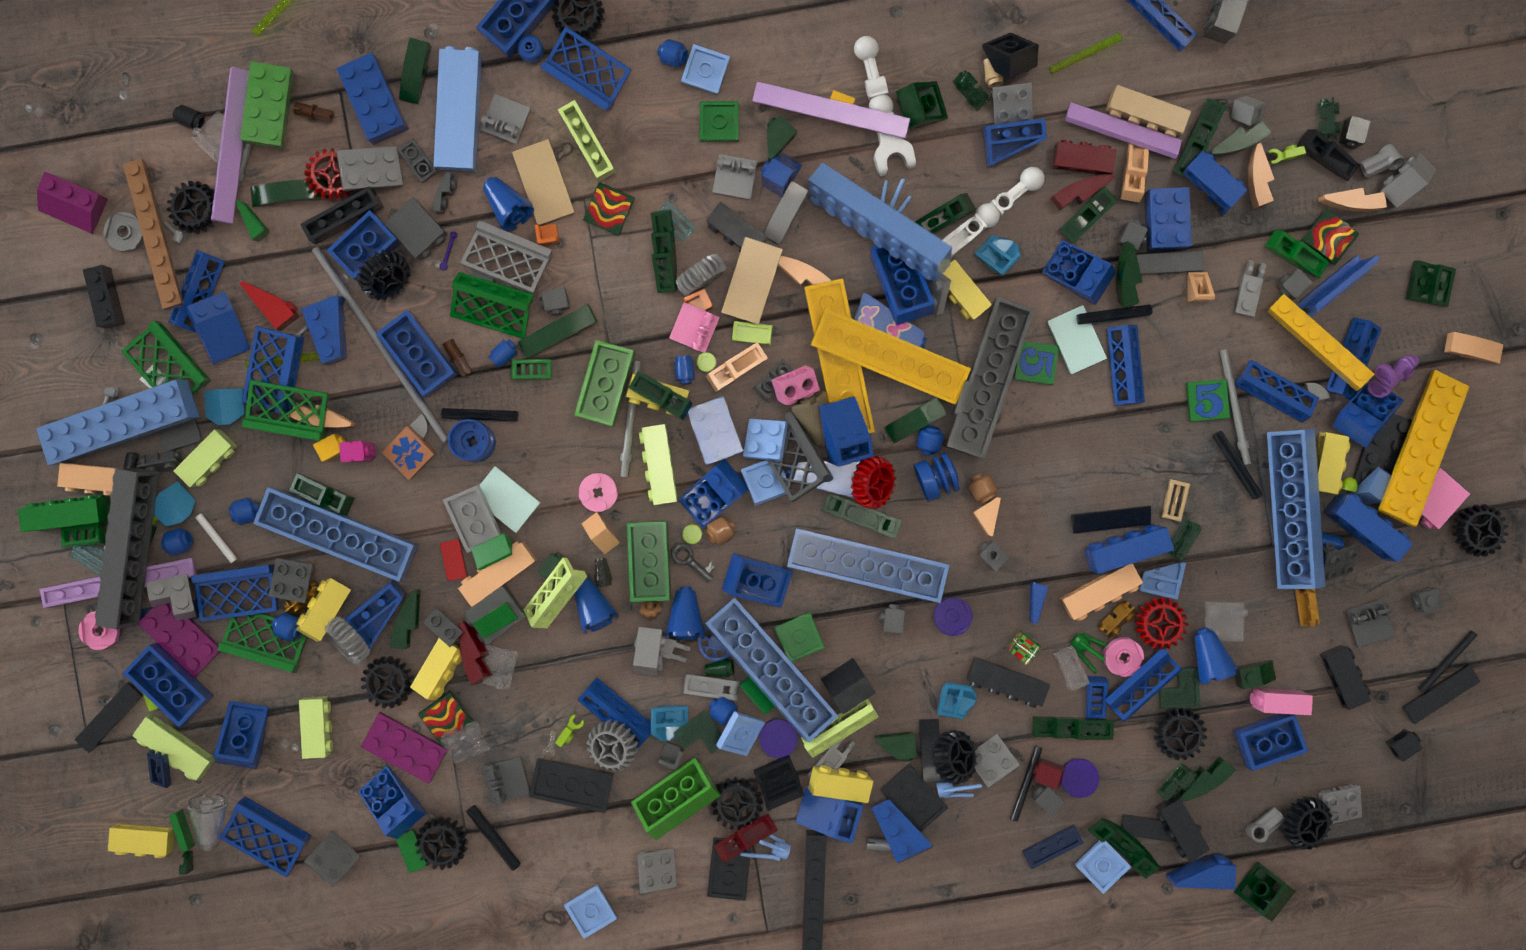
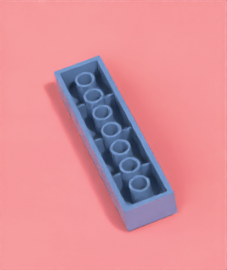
[808,163,952,282]
[36,380,199,466]
[1267,429,1325,589]
[253,487,419,582]
[787,528,949,603]
[703,598,838,743]

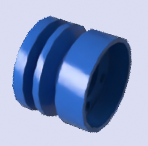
[448,419,496,463]
[913,452,960,502]

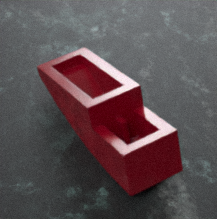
[1050,174,1115,210]
[459,622,492,685]
[714,814,778,863]

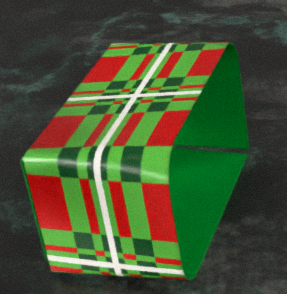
[1007,630,1041,665]

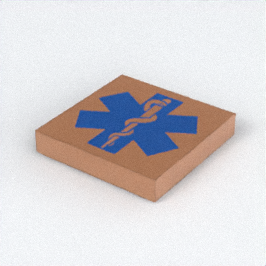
[382,425,436,480]

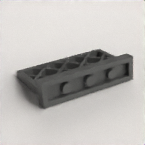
[767,411,834,502]

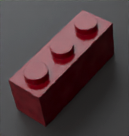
[1052,140,1117,175]

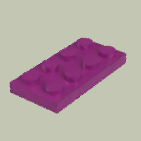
[139,603,220,677]
[361,712,449,784]

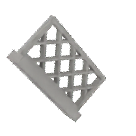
[460,221,552,294]

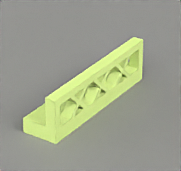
[524,558,587,629]
[801,699,879,758]

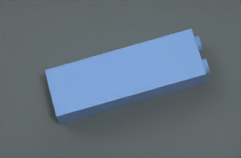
[434,46,482,172]

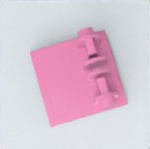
[669,302,720,353]

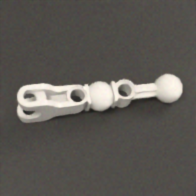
[854,36,916,177]
[942,167,1045,258]

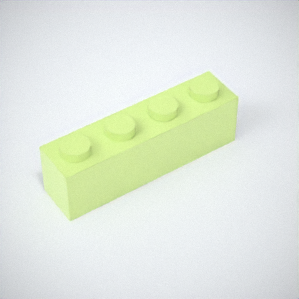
[558,100,616,182]
[639,424,678,505]
[132,714,215,781]

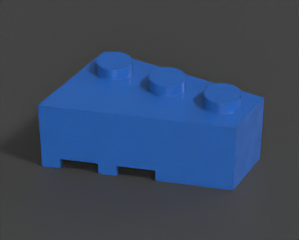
[1183,151,1247,216]
[872,799,933,864]

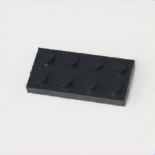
[1353,414,1412,485]
[529,758,614,813]

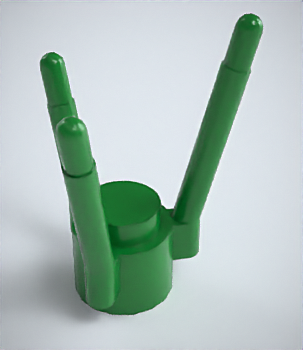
[1070,632,1108,674]

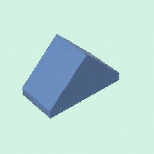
[1350,466,1391,505]

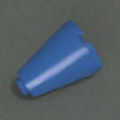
[483,177,534,232]
[574,579,619,634]
[665,587,705,640]
[1194,627,1239,684]

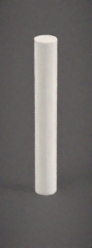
[195,513,238,564]

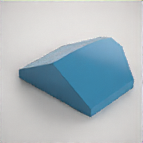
[974,235,1021,276]
[204,388,246,425]
[154,481,196,527]
[937,682,977,719]
[651,705,688,741]

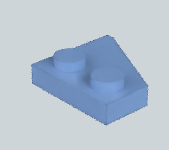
[1138,562,1186,600]

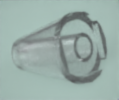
[187,794,228,851]

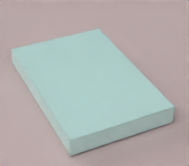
[1047,305,1107,375]
[480,466,541,533]

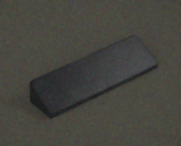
[1071,505,1151,534]

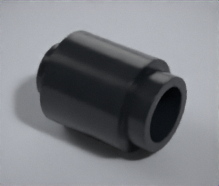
[173,105,205,130]

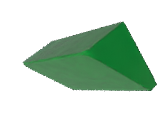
[472,533,512,570]
[472,602,518,639]
[740,677,774,715]

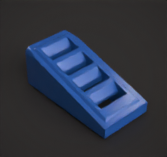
[1030,581,1048,624]
[1086,676,1109,718]

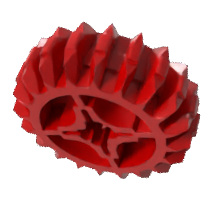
[304,148,354,202]
[850,456,896,509]
[1134,597,1188,650]

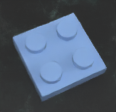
[681,44,730,95]
[743,419,788,461]
[741,460,792,506]
[716,711,765,756]
[1075,840,1131,894]
[564,884,618,939]

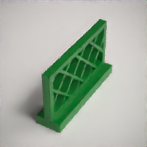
[450,272,534,339]
[121,320,211,395]
[242,380,329,441]
[217,606,307,673]

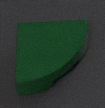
[179,851,193,875]

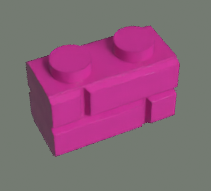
[339,441,376,462]

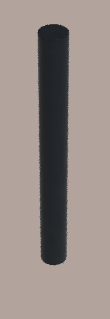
[1418,631,1477,693]
[1010,746,1043,822]

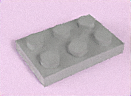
[337,146,403,191]
[443,484,501,553]

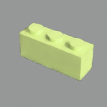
[174,429,237,487]
[299,696,333,759]

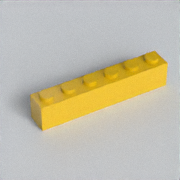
[1267,294,1375,391]

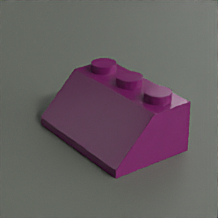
[37,171,108,234]

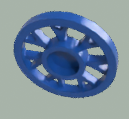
[698,628,730,661]

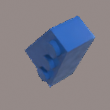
[983,118,1047,166]
[761,153,802,197]
[301,295,347,365]
[344,579,406,649]

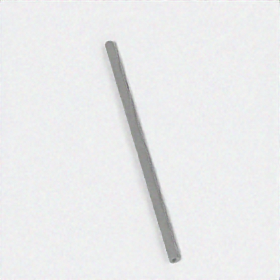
[312,247,448,443]

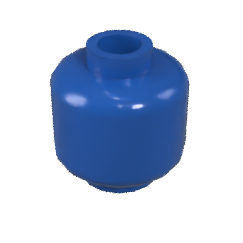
[517,35,544,64]
[658,39,688,68]
[916,425,944,455]
[229,497,259,525]
[161,528,193,556]
[272,613,301,641]
[709,697,738,726]

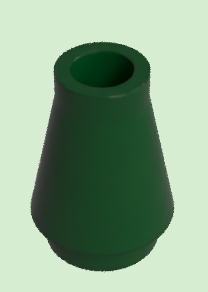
[705,658,735,677]

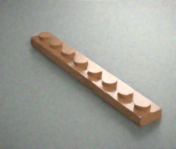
[123,158,184,311]

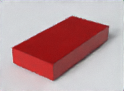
[440,539,468,581]

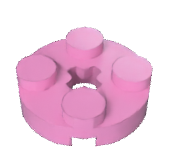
[579,473,618,512]
[78,611,120,650]
[1103,637,1144,677]

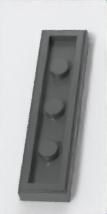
[1137,251,1204,275]

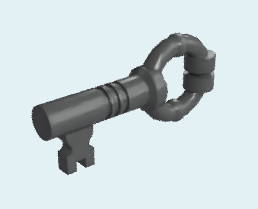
[670,543,716,582]

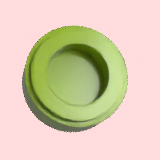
[697,352,716,372]
[683,524,702,544]

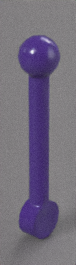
[439,231,457,271]

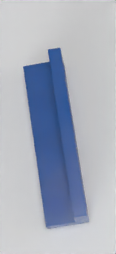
[1127,0,1198,52]
[168,250,225,333]
[1326,318,1382,400]
[1107,325,1145,405]
[1235,360,1319,423]
[1105,648,1182,722]
[578,677,651,748]

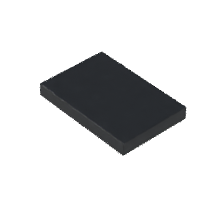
[880,763,948,833]
[707,837,751,901]

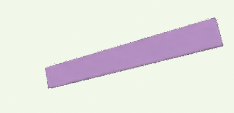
[211,67,249,225]
[752,82,910,139]
[39,558,197,608]

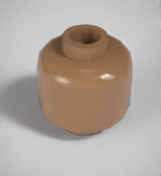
[968,473,997,503]
[705,517,735,546]

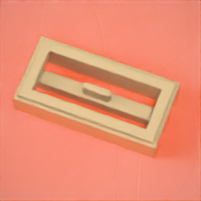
[1161,479,1190,522]

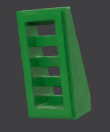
[236,200,270,242]
[510,359,552,380]
[61,523,106,548]

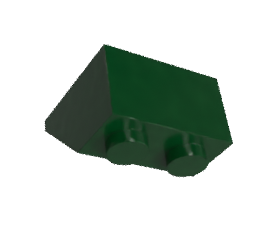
[896,81,948,129]
[1234,862,1296,922]

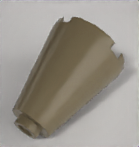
[789,391,828,447]

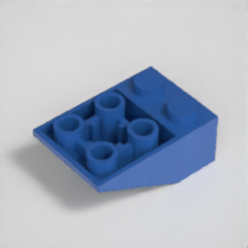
[1042,240,1116,305]
[1332,379,1404,448]
[819,396,874,466]
[678,459,748,528]
[358,766,427,839]
[795,785,863,844]

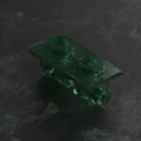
[952,70,990,111]
[1318,97,1340,140]
[1167,518,1202,561]

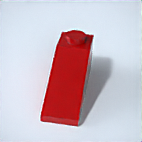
[239,281,299,331]

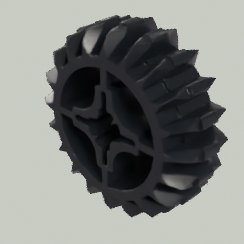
[552,0,605,41]
[167,181,217,234]
[357,249,411,301]
[1452,504,1509,557]
[361,656,414,709]
[1153,707,1207,760]
[932,730,978,784]
[711,777,764,830]
[1281,796,1333,850]
[415,816,468,870]

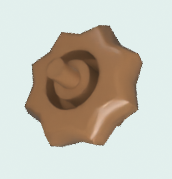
[639,601,663,621]

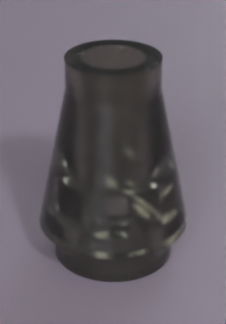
[594,558,613,587]

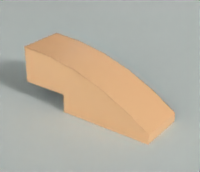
[1121,143,1149,203]
[1247,143,1275,209]
[1318,188,1387,212]
[778,256,831,286]
[1444,332,1503,364]
[705,342,768,392]
[289,402,356,428]

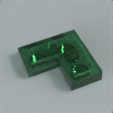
[1159,667,1201,709]
[673,710,722,754]
[1157,763,1197,801]

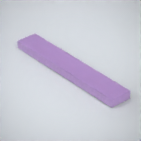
[1065,102,1182,159]

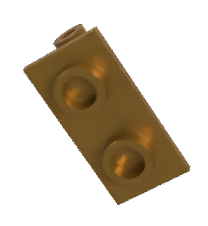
[284,580,319,616]
[1295,589,1320,627]
[1098,600,1136,638]

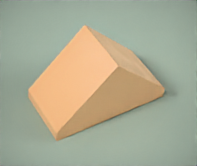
[1187,272,1215,302]
[972,497,1001,536]
[582,512,621,554]

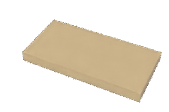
[512,139,575,226]
[722,237,783,325]

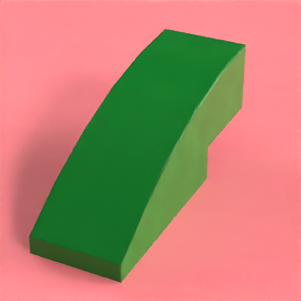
[1265,230,1329,279]

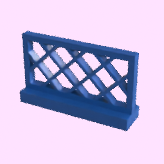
[540,26,632,111]
[1296,255,1380,318]
[242,326,304,414]
[191,564,279,622]
[220,796,312,877]

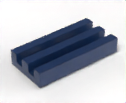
[147,749,171,788]

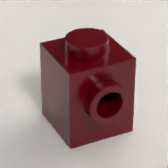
[1033,759,1066,790]

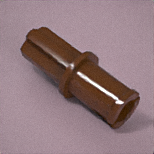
[294,102,334,122]
[442,339,472,377]

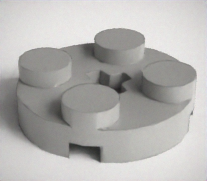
[103,212,144,252]

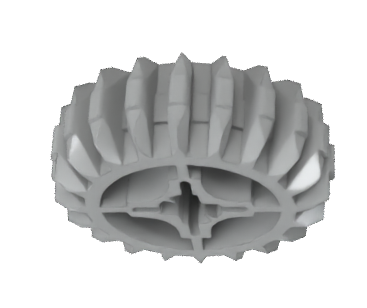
[676,254,726,296]
[325,616,370,665]
[586,720,639,773]

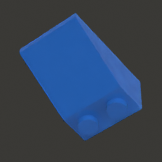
[187,291,250,365]
[722,553,793,607]
[213,701,269,769]
[1166,853,1236,890]

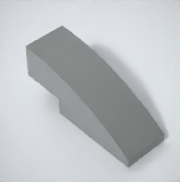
[764,181,808,245]

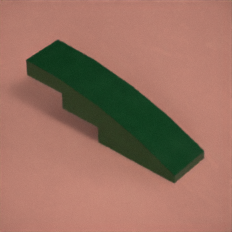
[1173,98,1227,179]
[651,210,677,293]
[518,304,598,359]
[1032,716,1114,740]

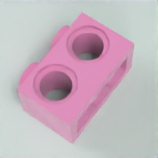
[772,365,820,405]

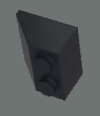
[982,32,1039,79]
[821,658,876,715]

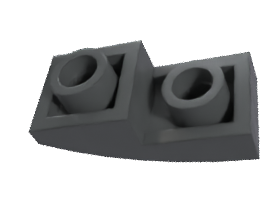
[398,139,437,182]
[433,172,457,214]
[753,359,793,402]

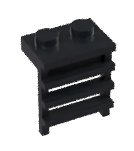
[754,755,805,811]

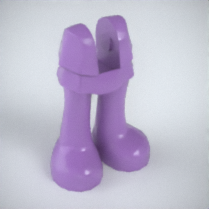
[1367,355,1419,398]

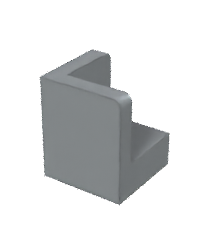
[1231,96,1266,126]

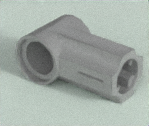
[1360,144,1405,178]
[1245,807,1285,842]

